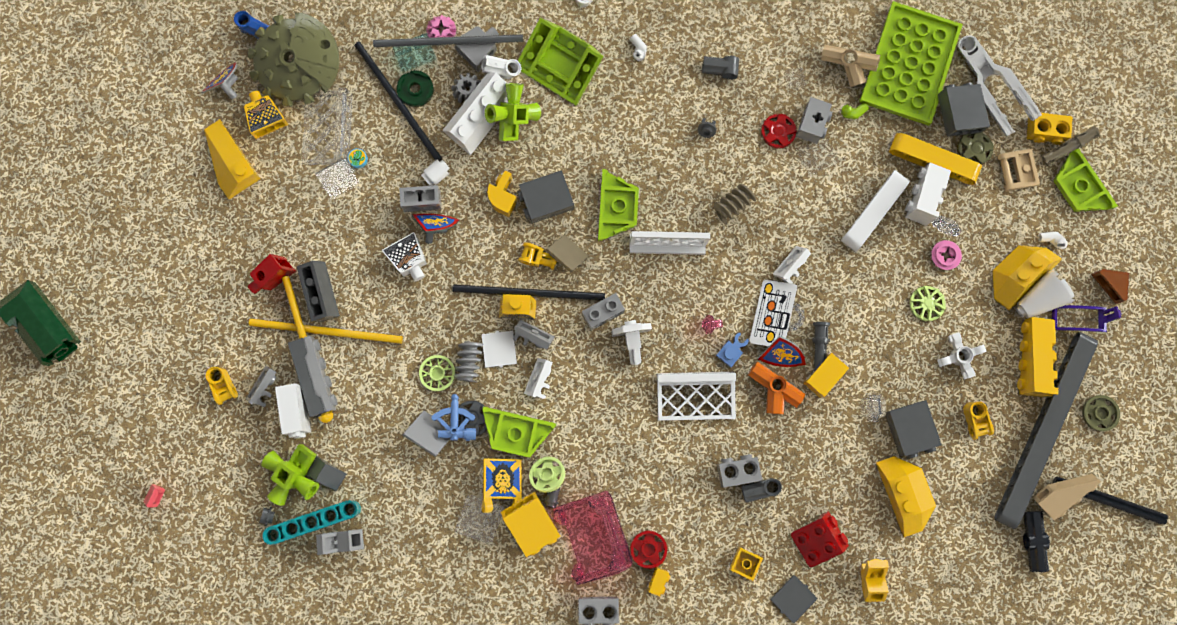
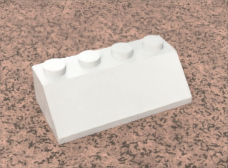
[442,73,508,155]

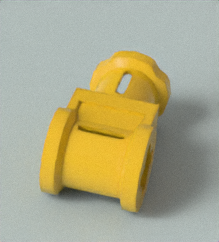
[518,242,557,270]

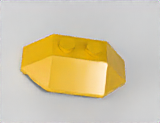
[992,245,1062,310]
[876,456,936,537]

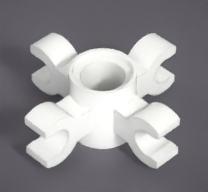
[937,332,987,379]

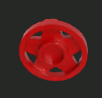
[761,114,797,149]
[630,531,668,569]

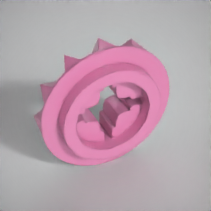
[426,15,456,38]
[931,240,962,270]

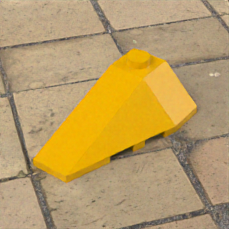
[204,119,260,199]

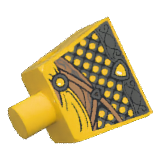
[244,91,289,139]
[499,294,536,319]

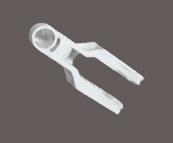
[958,35,1041,137]

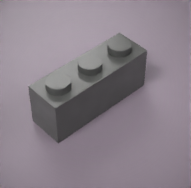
[296,260,340,322]

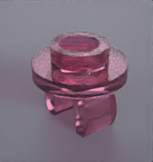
[702,315,723,334]

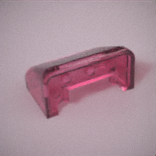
[553,490,632,585]

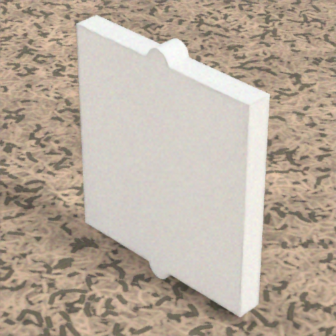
[482,331,517,368]

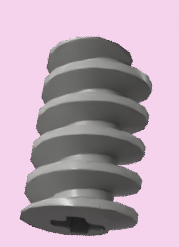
[454,341,483,383]

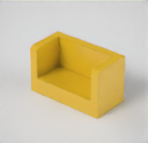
[803,353,849,398]

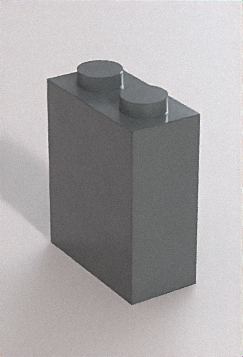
[937,83,990,137]
[517,170,574,224]
[884,400,942,459]

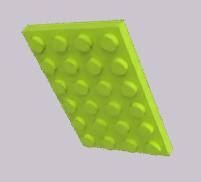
[859,1,963,126]

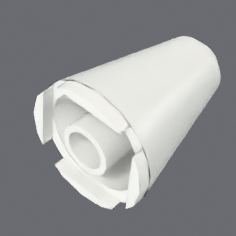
[1016,270,1075,319]

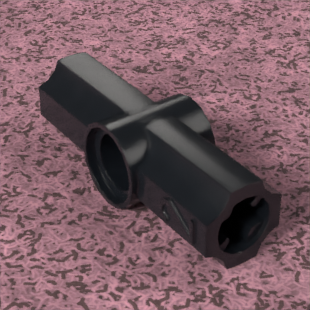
[1023,511,1050,572]

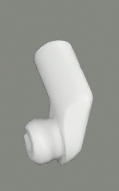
[630,34,647,61]
[1038,232,1068,249]

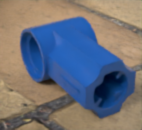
[234,11,269,39]

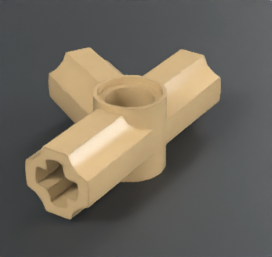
[821,44,881,87]

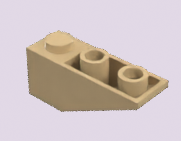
[1032,474,1101,521]

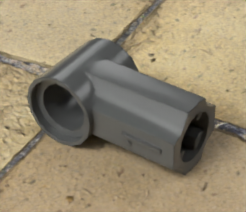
[702,56,740,80]
[741,478,782,503]

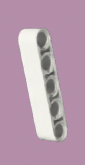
[841,170,910,252]

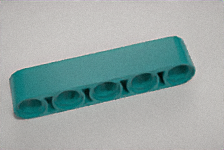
[262,500,361,545]

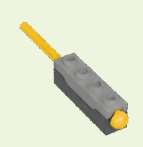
[282,276,338,423]

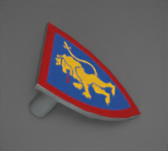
[412,213,460,244]

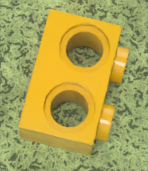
[1027,113,1073,145]

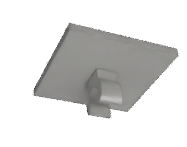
[403,411,450,457]

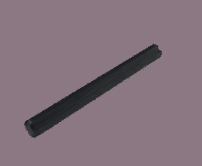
[1053,477,1168,525]

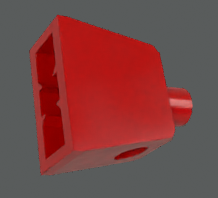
[248,254,296,294]

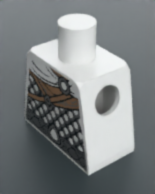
[382,232,427,282]

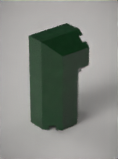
[0,280,81,366]

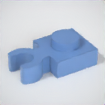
[716,333,749,368]

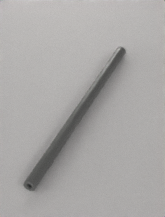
[373,34,523,47]

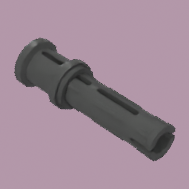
[812,322,830,372]

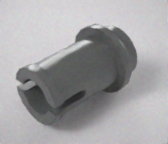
[543,486,560,508]

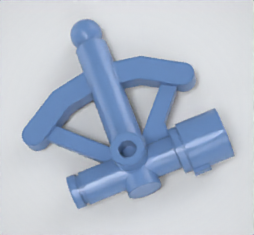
[432,394,476,441]

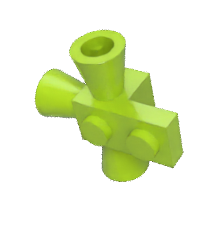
[485,83,541,141]
[261,444,319,506]

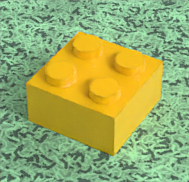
[729,547,763,581]
[647,567,670,597]

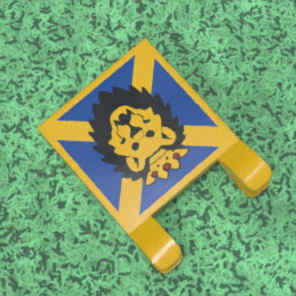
[481,459,522,513]

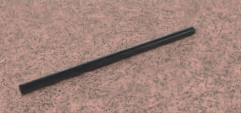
[354,41,443,161]
[452,284,605,300]

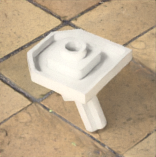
[611,320,652,365]

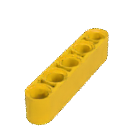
[889,133,982,185]

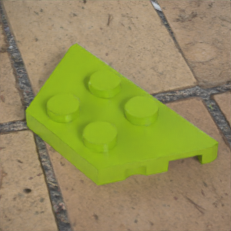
[1053,148,1118,212]
[598,169,639,241]
[482,406,556,458]

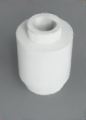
[421,160,450,186]

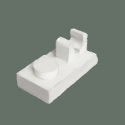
[773,246,811,284]
[524,358,553,399]

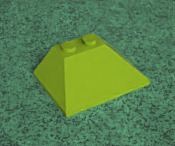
[518,18,604,106]

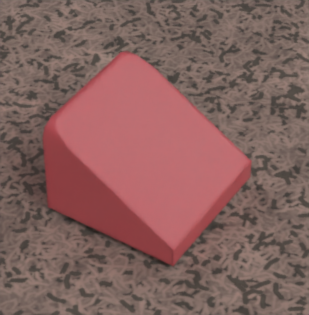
[144,484,165,508]

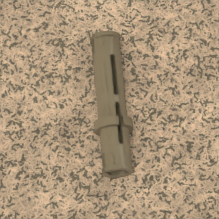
[1041,126,1100,166]

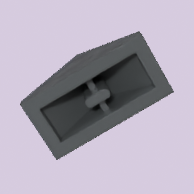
[306,456,347,491]

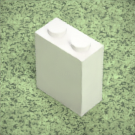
[275,384,311,439]

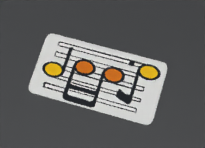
[750,280,797,346]

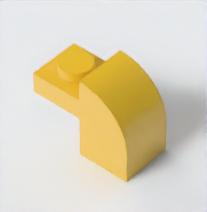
[487,171,517,217]
[861,559,889,602]

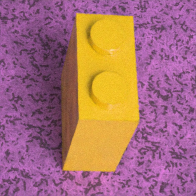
[500,492,561,557]

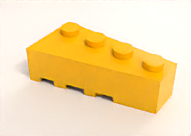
[1017,317,1058,398]

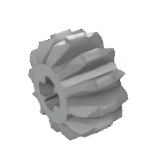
[451,72,481,103]

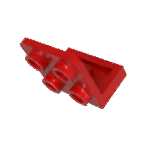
[791,511,849,567]

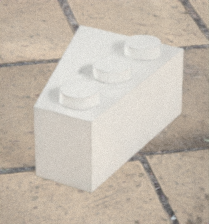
[905,163,951,226]

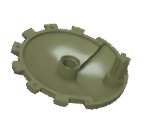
[248,13,340,107]

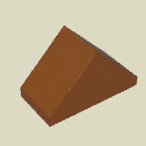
[1091,269,1129,304]

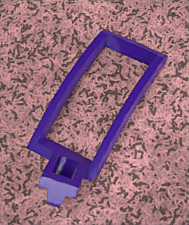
[1052,305,1122,332]

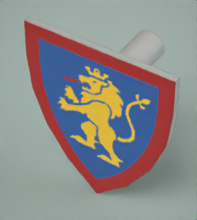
[201,62,238,100]
[758,336,806,367]

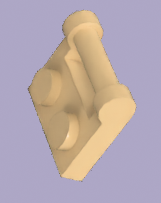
[997,149,1040,192]

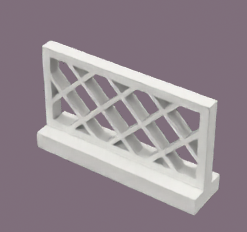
[630,231,710,255]
[657,372,736,420]

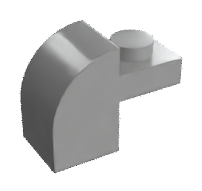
[316,529,364,555]

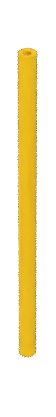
[249,318,403,344]

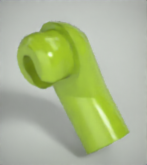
[841,102,869,119]

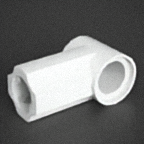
[481,55,521,79]

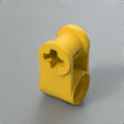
[205,367,238,406]
[963,401,994,440]

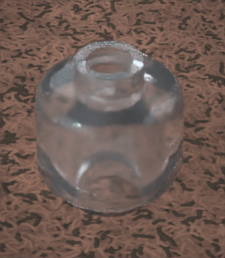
[860,393,886,422]

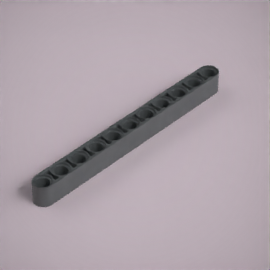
[994,332,1098,529]

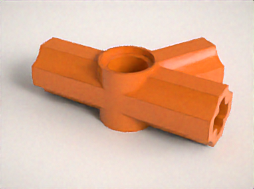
[748,361,806,414]

